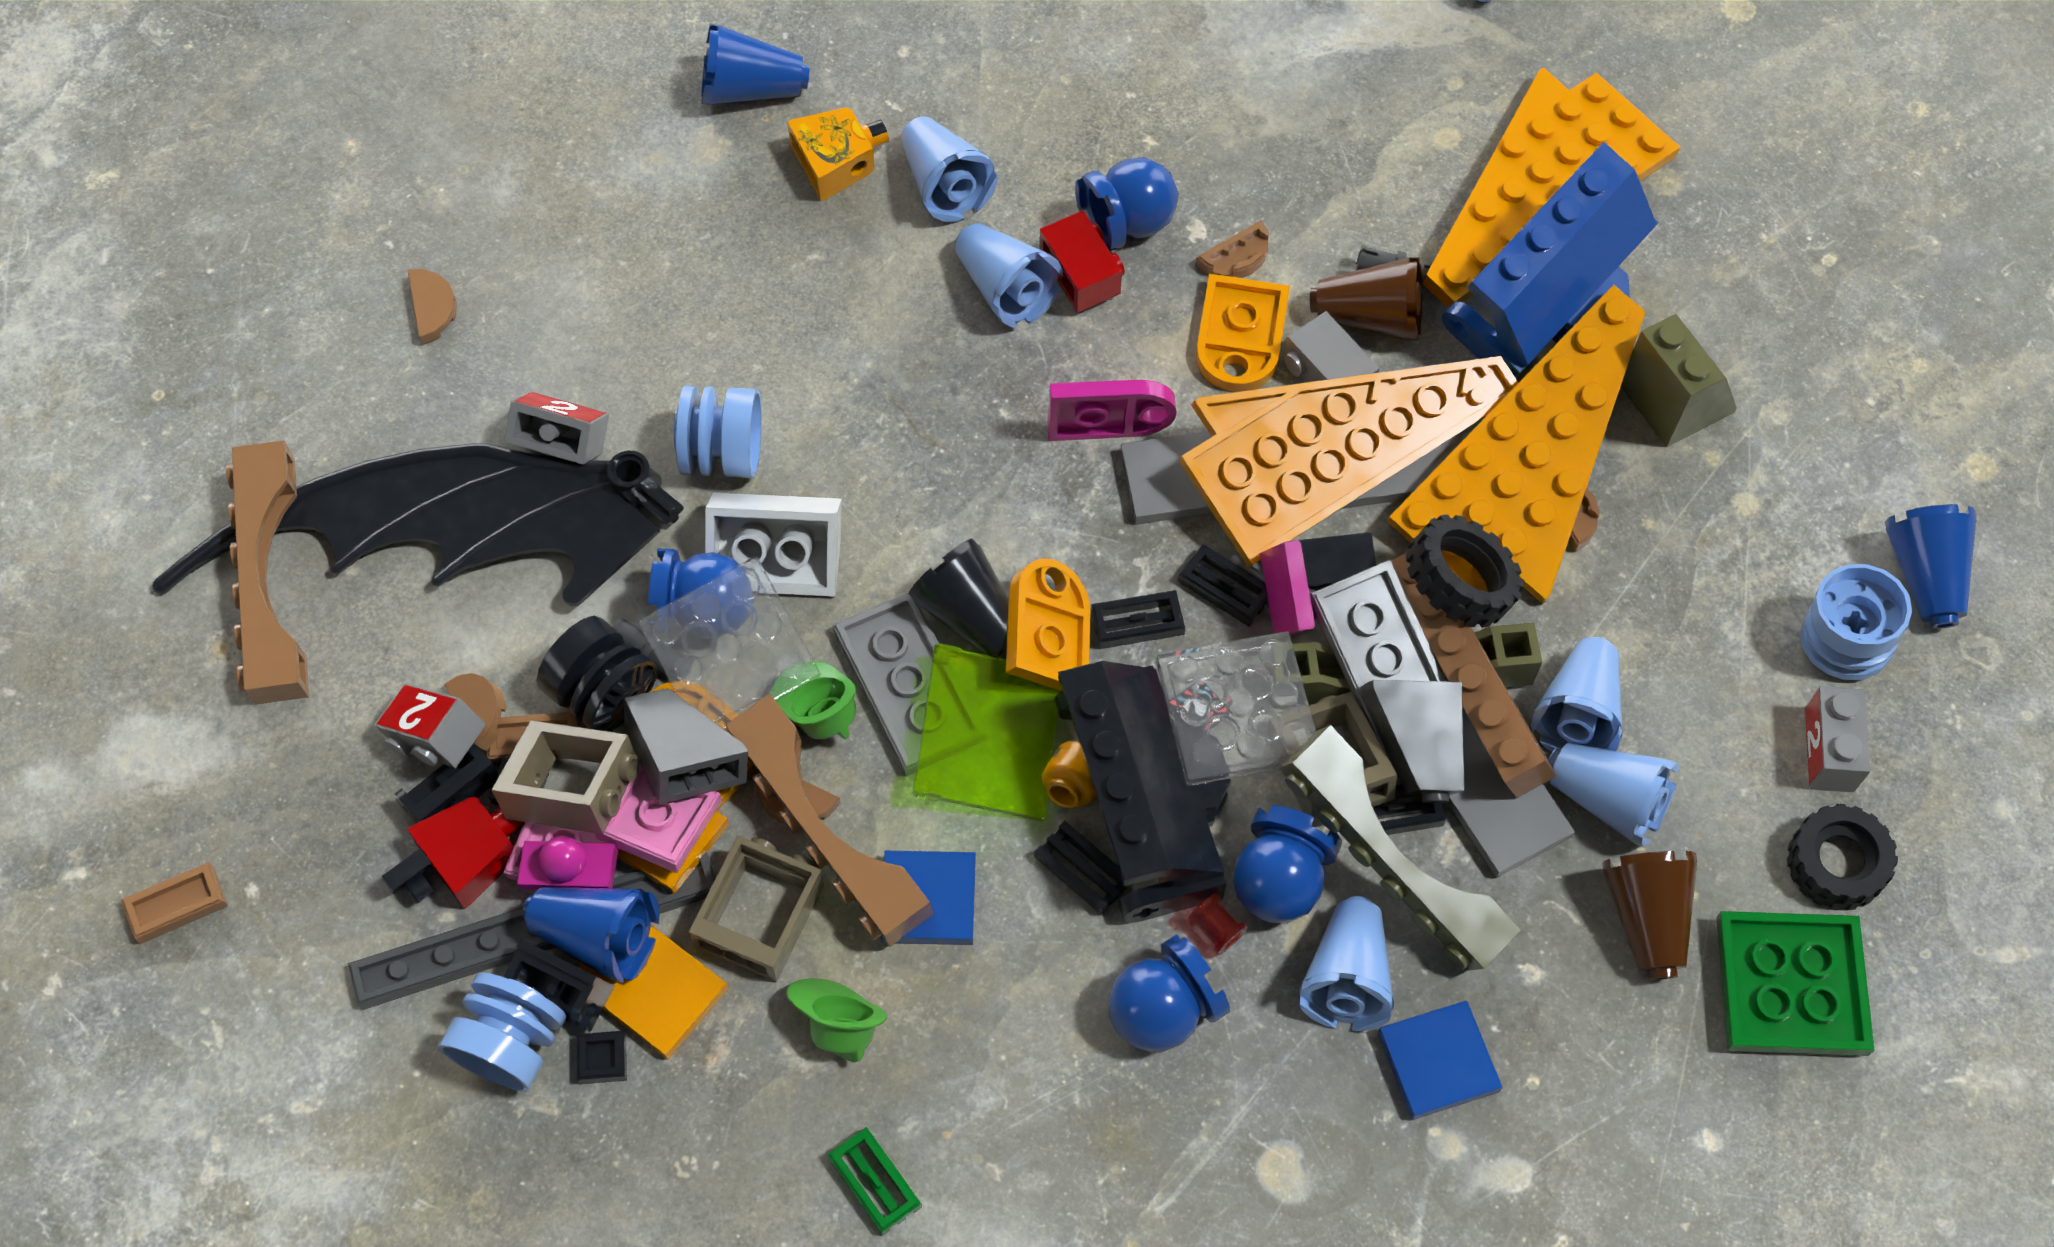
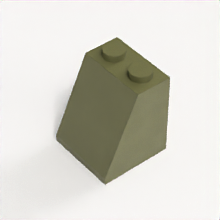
[1621,314,1737,447]

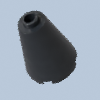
[908,538,1009,661]

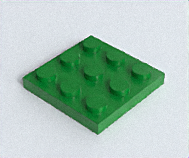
[1716,911,1875,1056]

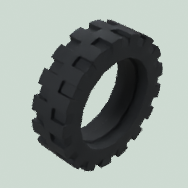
[1405,514,1524,628]

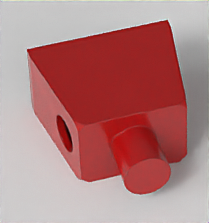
[407,797,525,909]

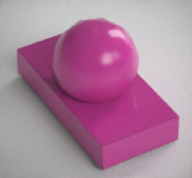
[517,835,618,890]

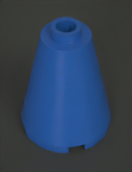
[701,23,810,105]
[1885,504,1977,629]
[523,887,660,983]

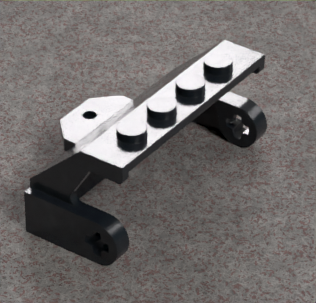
[1054,661,1231,923]

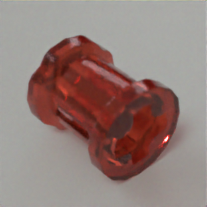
[1186,893,1248,955]

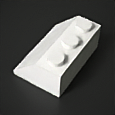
[705,493,842,596]

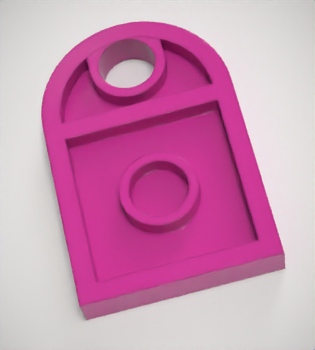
[1047,380,1177,441]

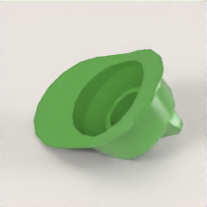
[771,661,856,740]
[786,978,887,1063]

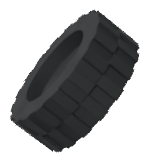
[1786,804,1898,911]

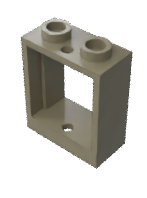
[1268,691,1397,827]
[492,720,639,834]
[688,835,824,982]

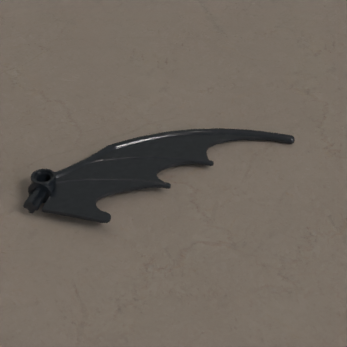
[152,443,684,606]

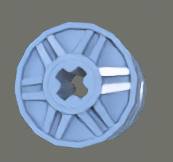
[674,385,762,478]
[1800,564,1912,680]
[438,972,566,1092]

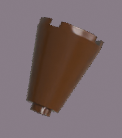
[1310,257,1423,340]
[1602,851,1697,980]

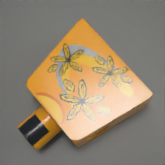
[787,107,889,201]

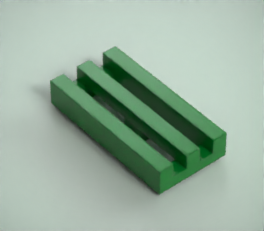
[827,1127,922,1236]

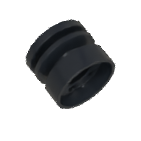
[536,615,658,732]

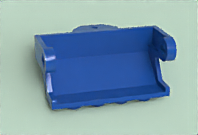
[1442,142,1659,377]

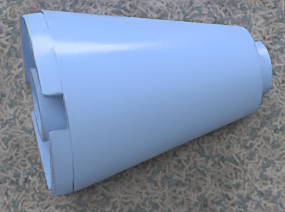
[901,117,998,222]
[955,223,1063,327]
[1531,637,1622,752]
[1548,743,1680,847]
[1299,896,1394,1031]

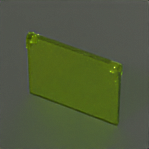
[912,644,1060,822]

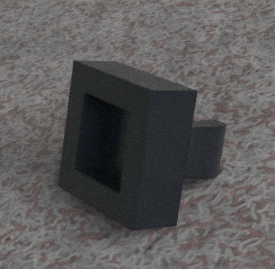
[382,848,434,903]

